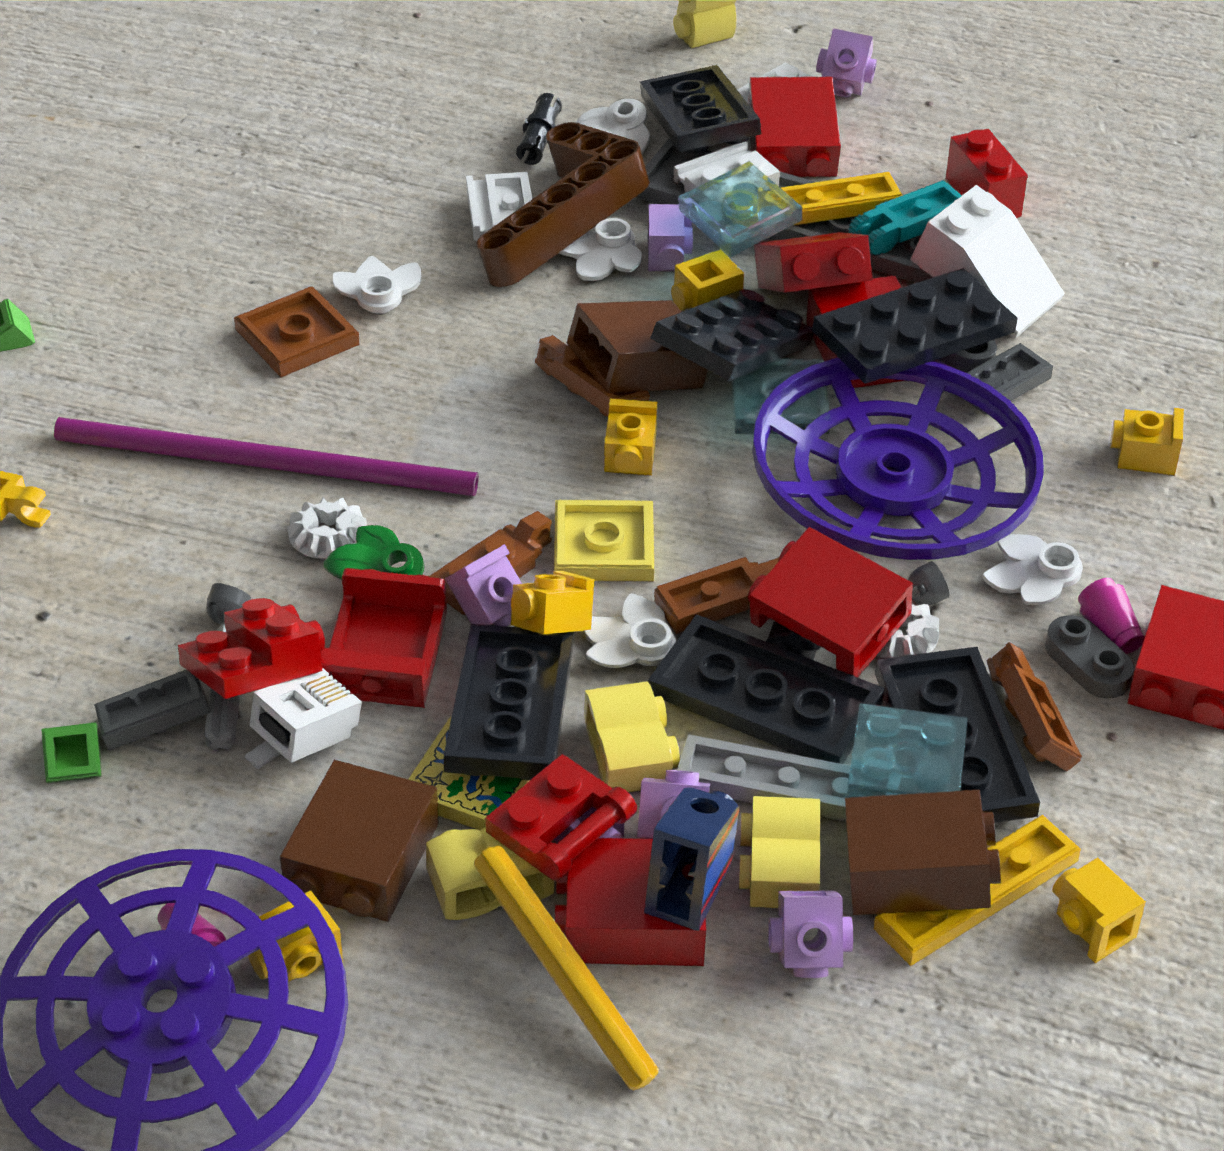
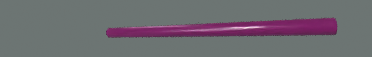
[54,417,479,496]

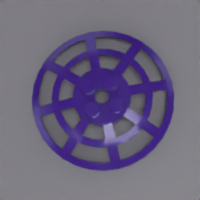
[752,358,1044,560]
[0,849,348,1151]

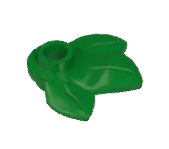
[323,525,425,580]

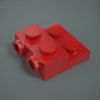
[178,598,325,699]

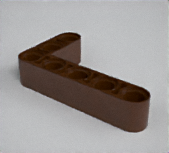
[476,122,650,287]

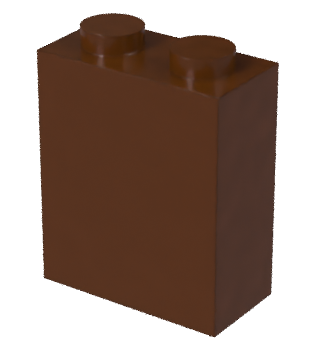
[566,300,708,393]
[280,759,439,922]
[845,790,1001,915]

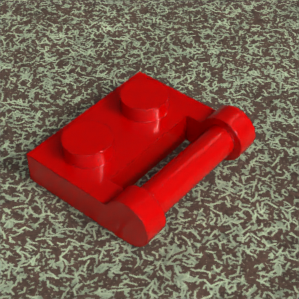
[485,754,637,881]

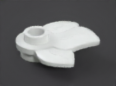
[576,99,650,154]
[559,218,642,281]
[333,256,421,314]
[983,534,1083,605]
[583,593,676,668]

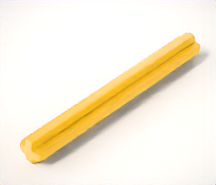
[474,845,658,1091]

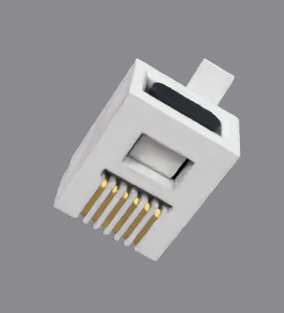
[245,669,362,769]

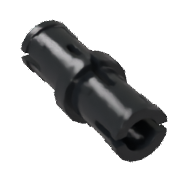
[516,93,562,165]

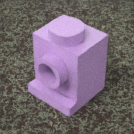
[648,204,693,271]
[445,544,522,626]

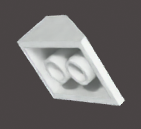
[910,185,1064,339]

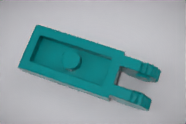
[848,180,962,256]

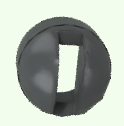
[908,561,950,605]
[206,583,251,624]

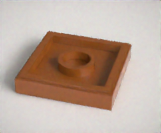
[234,286,360,377]

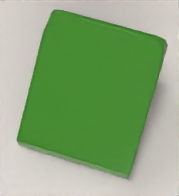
[0,298,35,352]
[41,722,102,783]

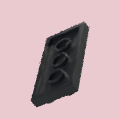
[639,65,762,153]
[812,268,1018,384]
[650,289,814,381]
[648,614,885,764]
[444,624,574,780]
[875,647,1041,823]

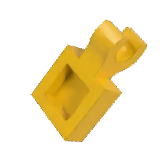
[0,471,51,528]

